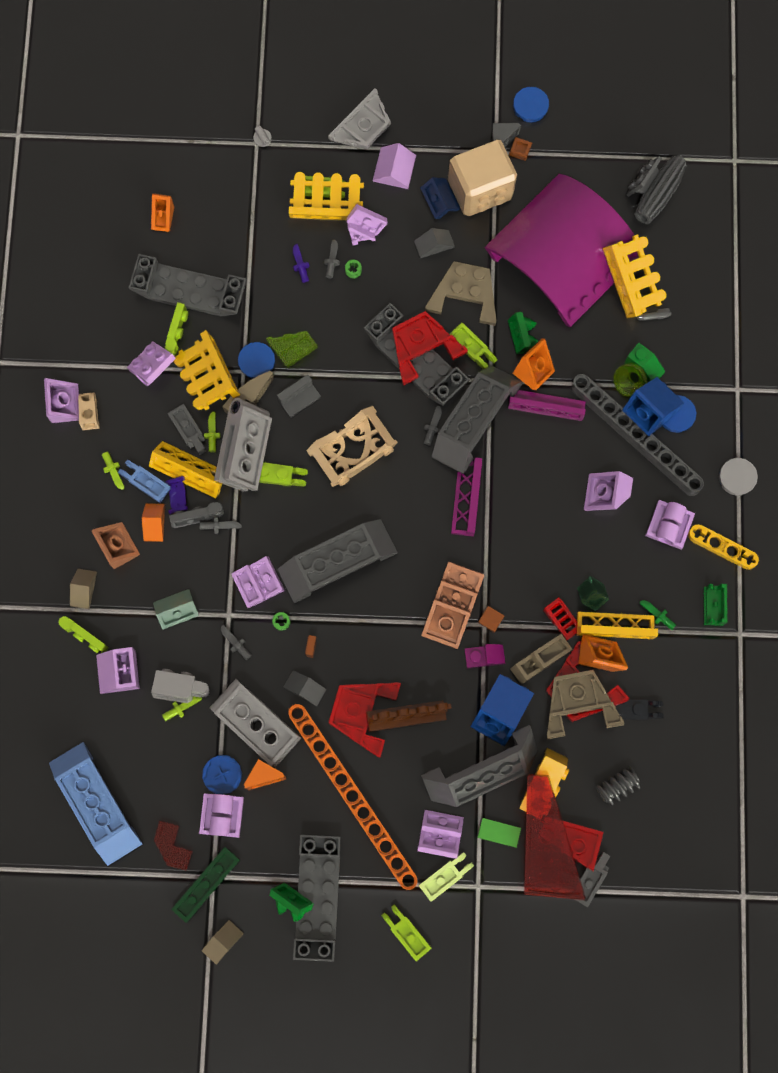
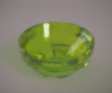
[613,363,647,397]

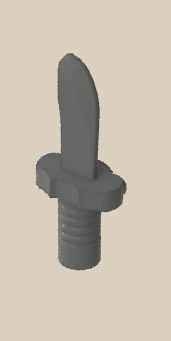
[324,240,340,279]
[424,406,442,445]
[200,517,242,534]
[221,625,252,660]

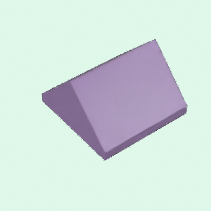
[373,143,416,189]
[44,378,79,423]

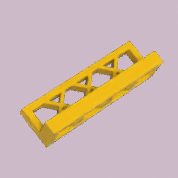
[149,441,222,499]
[577,612,658,639]

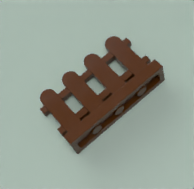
[366,700,452,732]

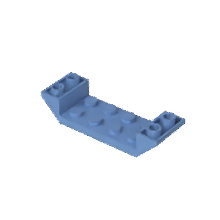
[49,742,143,866]

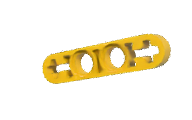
[688,524,759,570]

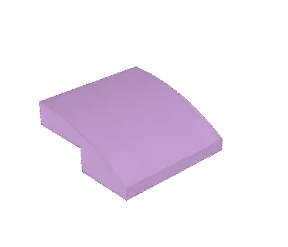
[231,556,285,608]
[418,810,464,859]

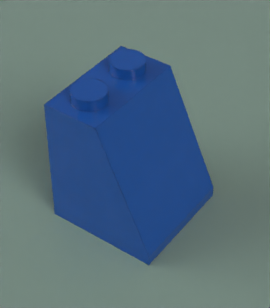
[622,377,684,436]
[470,674,534,746]

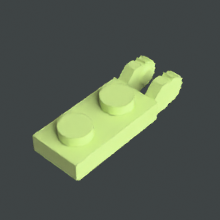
[419,852,474,902]

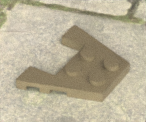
[425,261,496,326]
[547,670,624,739]

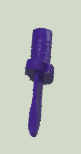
[293,244,310,283]

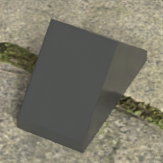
[492,123,521,147]
[414,228,455,258]
[283,670,327,706]

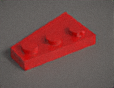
[540,816,603,872]

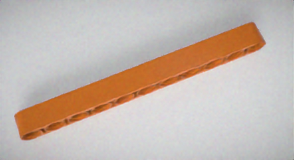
[289,704,417,890]

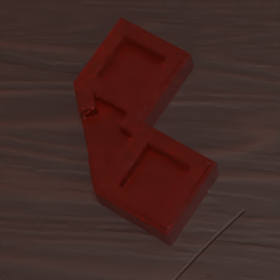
[154,821,193,871]

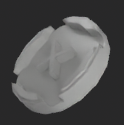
[719,458,758,496]

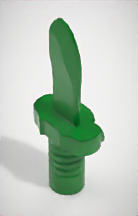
[640,600,677,630]

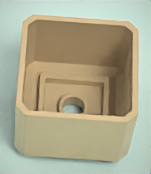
[448,140,517,216]

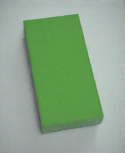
[477,818,521,848]

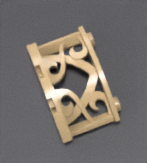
[306,406,398,487]

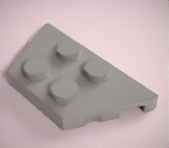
[328,88,391,150]

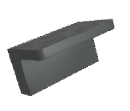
[277,374,321,418]

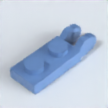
[118,460,171,503]

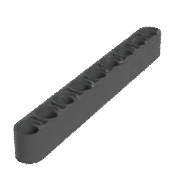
[571,374,704,496]

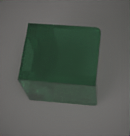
[578,576,609,611]

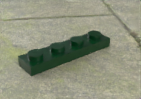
[171,847,240,923]

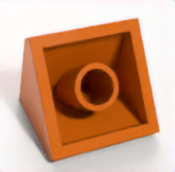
[513,338,555,390]
[578,634,628,672]
[244,759,286,790]

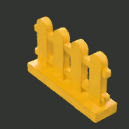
[289,172,364,220]
[603,234,666,318]
[174,330,240,410]

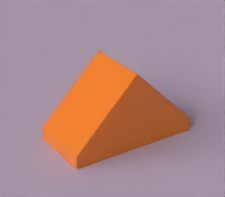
[151,194,174,232]
[142,503,165,542]

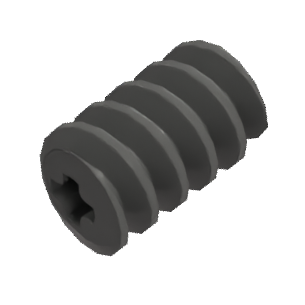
[596,766,641,806]

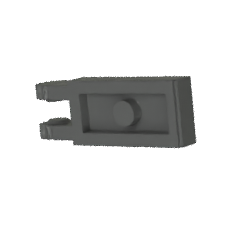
[169,502,224,528]

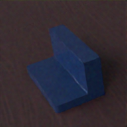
[420,177,460,219]

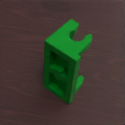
[703,584,727,626]

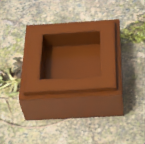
[509,137,532,161]
[478,606,504,633]
[305,635,317,658]

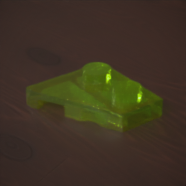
[266,331,318,368]

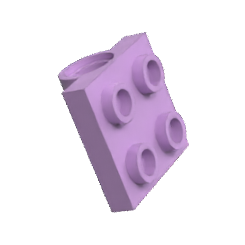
[127,342,176,386]
[645,500,695,550]
[199,794,244,838]

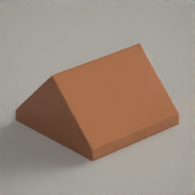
[92,522,140,569]

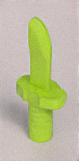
[204,412,220,452]
[102,452,124,489]
[162,696,202,722]

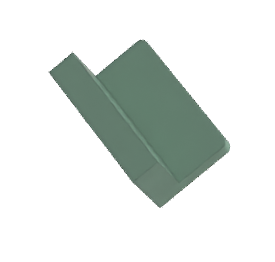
[153,589,199,629]

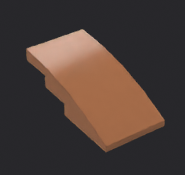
[421,561,485,649]

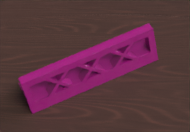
[508,390,586,421]
[451,458,482,536]

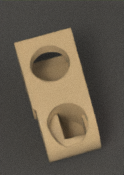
[78,392,100,430]

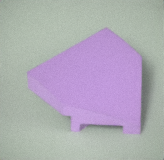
[347,204,388,245]

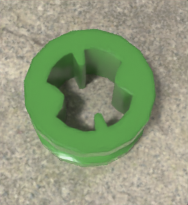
[345,260,362,278]
[272,612,290,631]

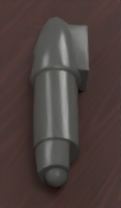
[636,308,672,321]

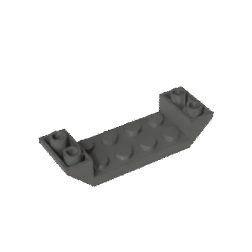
[128,254,247,316]
[364,303,470,406]
[432,366,524,474]
[277,519,398,603]
[421,725,538,807]
[293,835,341,962]

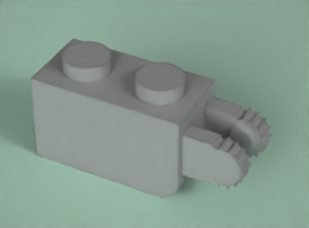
[151,669,210,703]

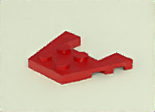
[392,311,468,386]
[546,641,629,722]
[329,682,401,758]

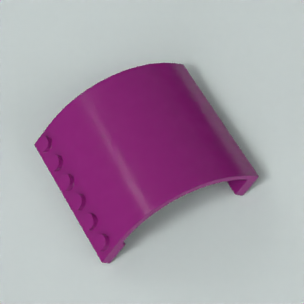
[484,174,644,327]

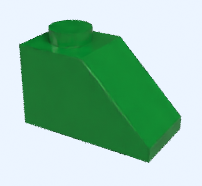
[624,343,665,382]

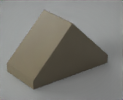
[70,569,97,610]
[202,920,244,965]

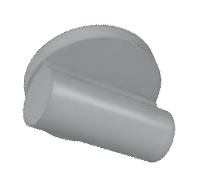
[253,125,272,147]

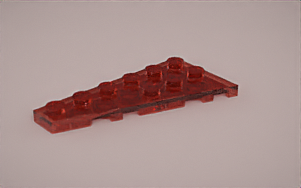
[524,774,586,900]

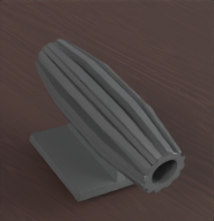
[626,156,687,224]

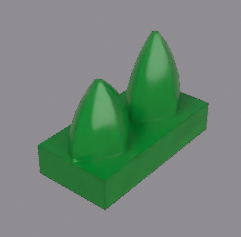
[508,312,538,354]
[269,883,314,922]

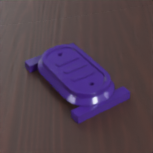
[165,476,188,514]

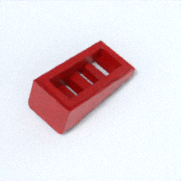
[543,597,577,641]

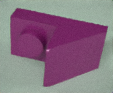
[464,644,506,669]

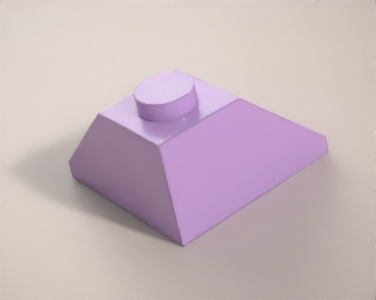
[584,471,633,511]

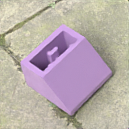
[96,647,140,694]

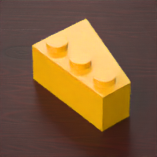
[519,748,569,819]

